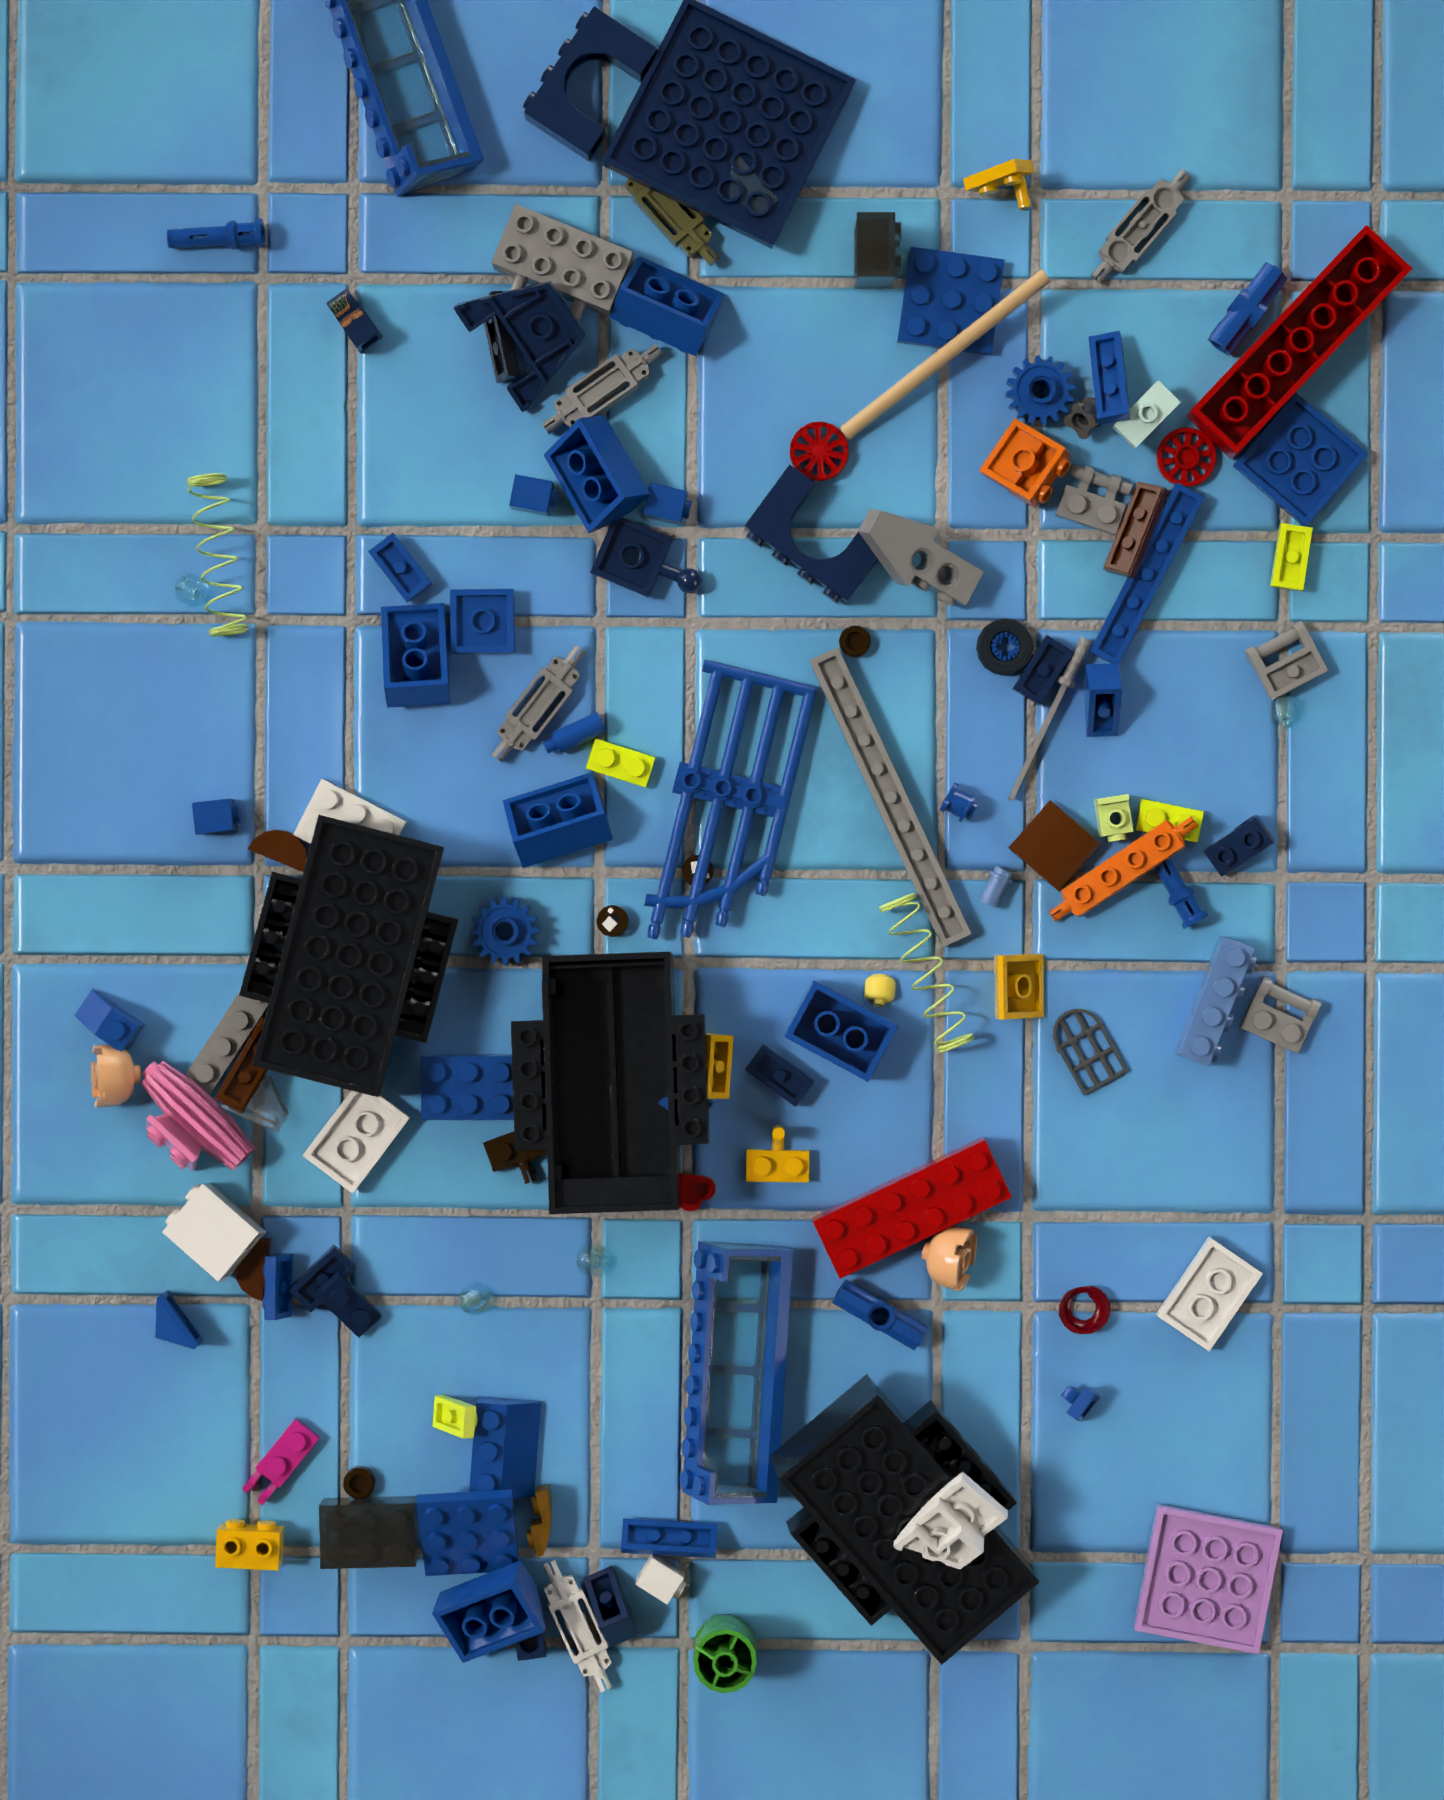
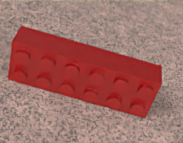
[812,1137,1012,1279]

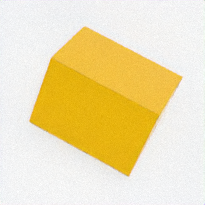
[994,954,1044,1020]

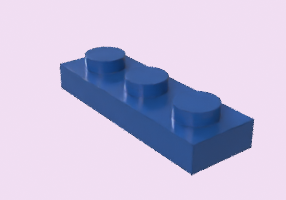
[1088,331,1131,425]
[621,1518,717,1558]

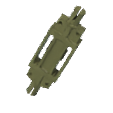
[625,178,720,266]

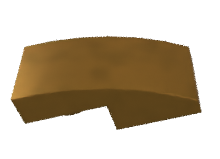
[526,1484,552,1557]

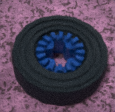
[976,618,1033,676]

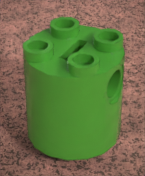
[693,1614,757,1693]

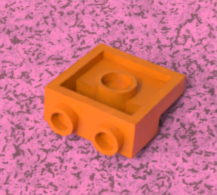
[979,418,1071,508]

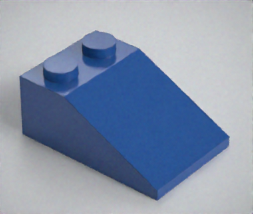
[381,603,450,708]

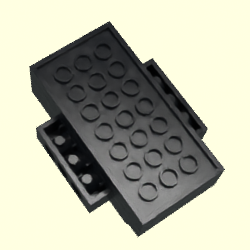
[239,815,459,1097]
[511,952,710,1214]
[770,1374,1040,1665]

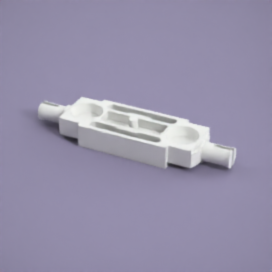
[543,1560,612,1692]

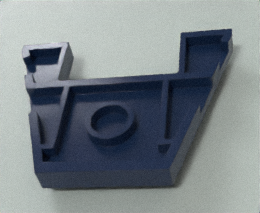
[453,281,586,412]

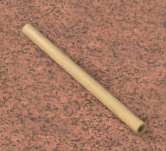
[840,269,1051,440]

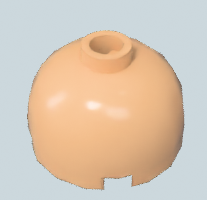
[91,1044,141,1108]
[922,1226,977,1292]

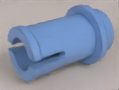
[979,866,1013,908]

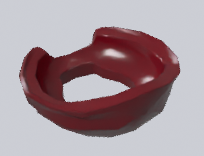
[1059,1286,1110,1334]

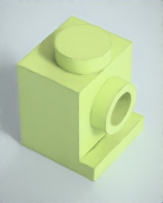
[1094,794,1134,842]

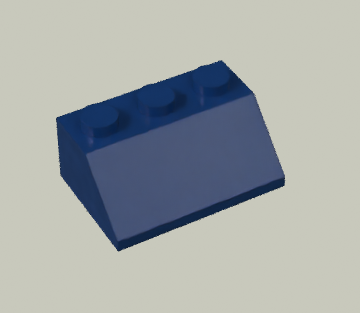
[609,256,725,356]
[544,415,650,533]
[503,772,613,868]
[469,1397,541,1499]
[432,1560,546,1663]

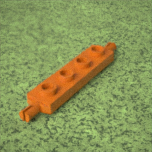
[1049,816,1199,922]

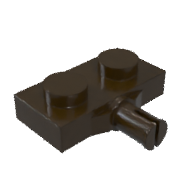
[483,1131,547,1184]

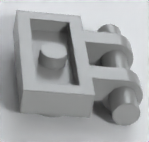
[1055,464,1133,536]

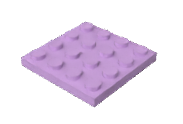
[1133,1504,1283,1654]

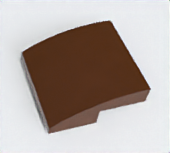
[1008,800,1101,892]

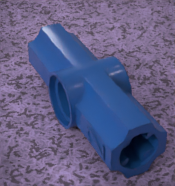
[1208,262,1287,356]
[832,1279,928,1351]

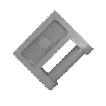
[1244,621,1328,701]
[1239,976,1321,1054]

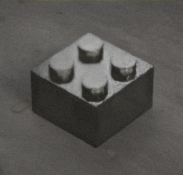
[854,212,901,289]

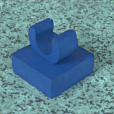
[1061,1386,1100,1422]

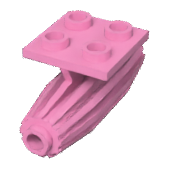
[141,1061,255,1171]

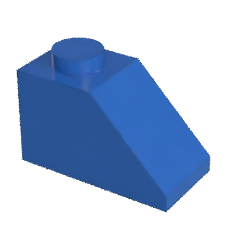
[1084,663,1122,737]
[74,989,145,1052]

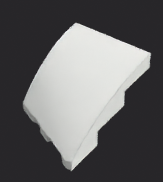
[893,1472,1008,1569]

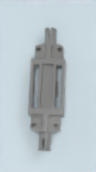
[1091,169,1191,284]
[542,344,663,435]
[491,644,586,763]

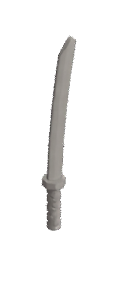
[1008,637,1092,801]

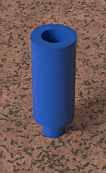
[543,712,606,754]

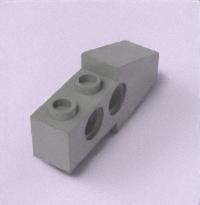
[858,509,984,607]

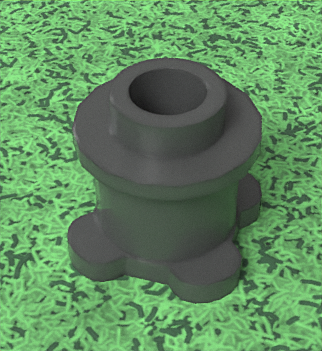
[1064,397,1101,439]

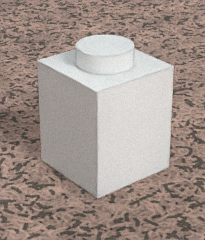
[635,1555,686,1605]

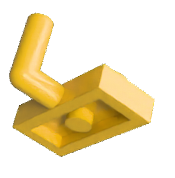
[963,159,1035,210]
[746,1125,809,1183]

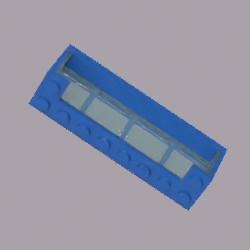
[323,0,484,197]
[680,1241,793,1505]

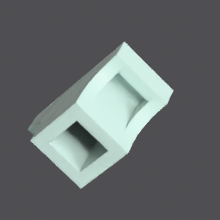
[1112,380,1181,449]

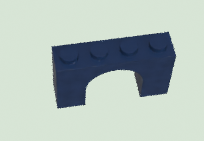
[523,6,658,162]
[744,464,878,604]

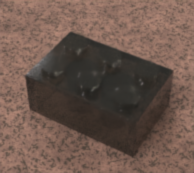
[319,1496,419,1569]

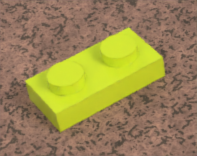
[1270,523,1313,591]
[586,738,655,788]
[1134,799,1204,843]
[432,1395,478,1439]

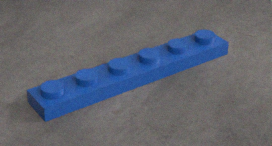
[1089,483,1205,665]

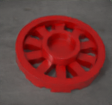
[790,421,849,482]
[1156,427,1216,487]

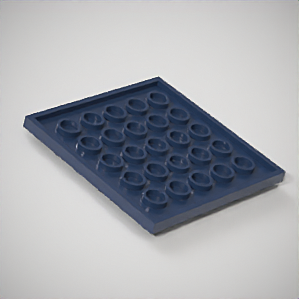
[601,0,856,249]

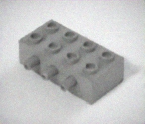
[491,204,634,321]

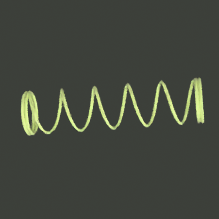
[186,473,249,637]
[878,893,975,1053]

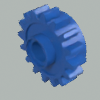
[1005,355,1076,427]
[470,896,540,966]

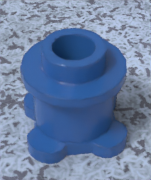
[939,783,979,822]

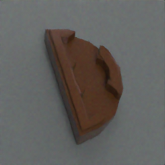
[247,830,308,872]
[235,1237,272,1301]

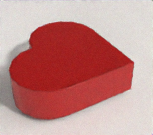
[681,1173,716,1211]

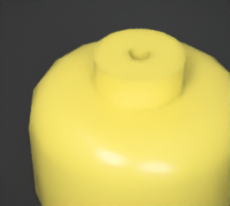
[864,974,896,1007]

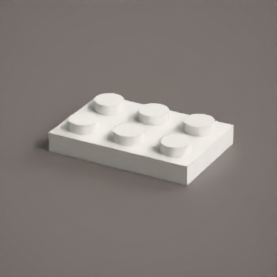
[293,779,407,844]
[302,1091,411,1194]
[1156,1237,1263,1352]

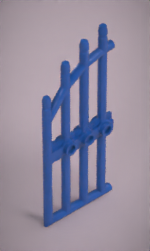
[644,659,818,940]

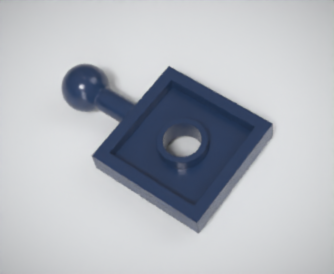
[590,517,702,598]

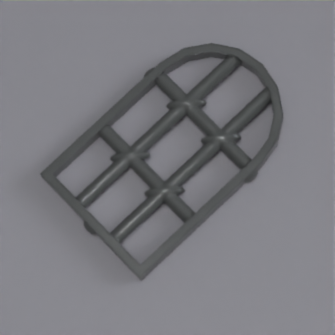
[1053,1009,1128,1095]

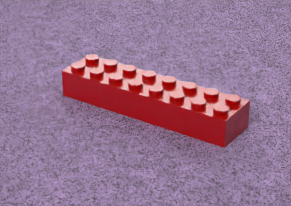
[1185,225,1413,459]

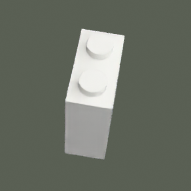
[162,1183,266,1282]

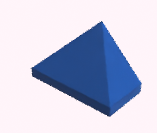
[155,1290,204,1349]

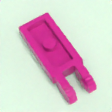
[242,1418,320,1505]

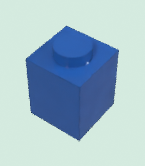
[509,474,559,516]
[643,483,692,526]
[192,798,242,835]

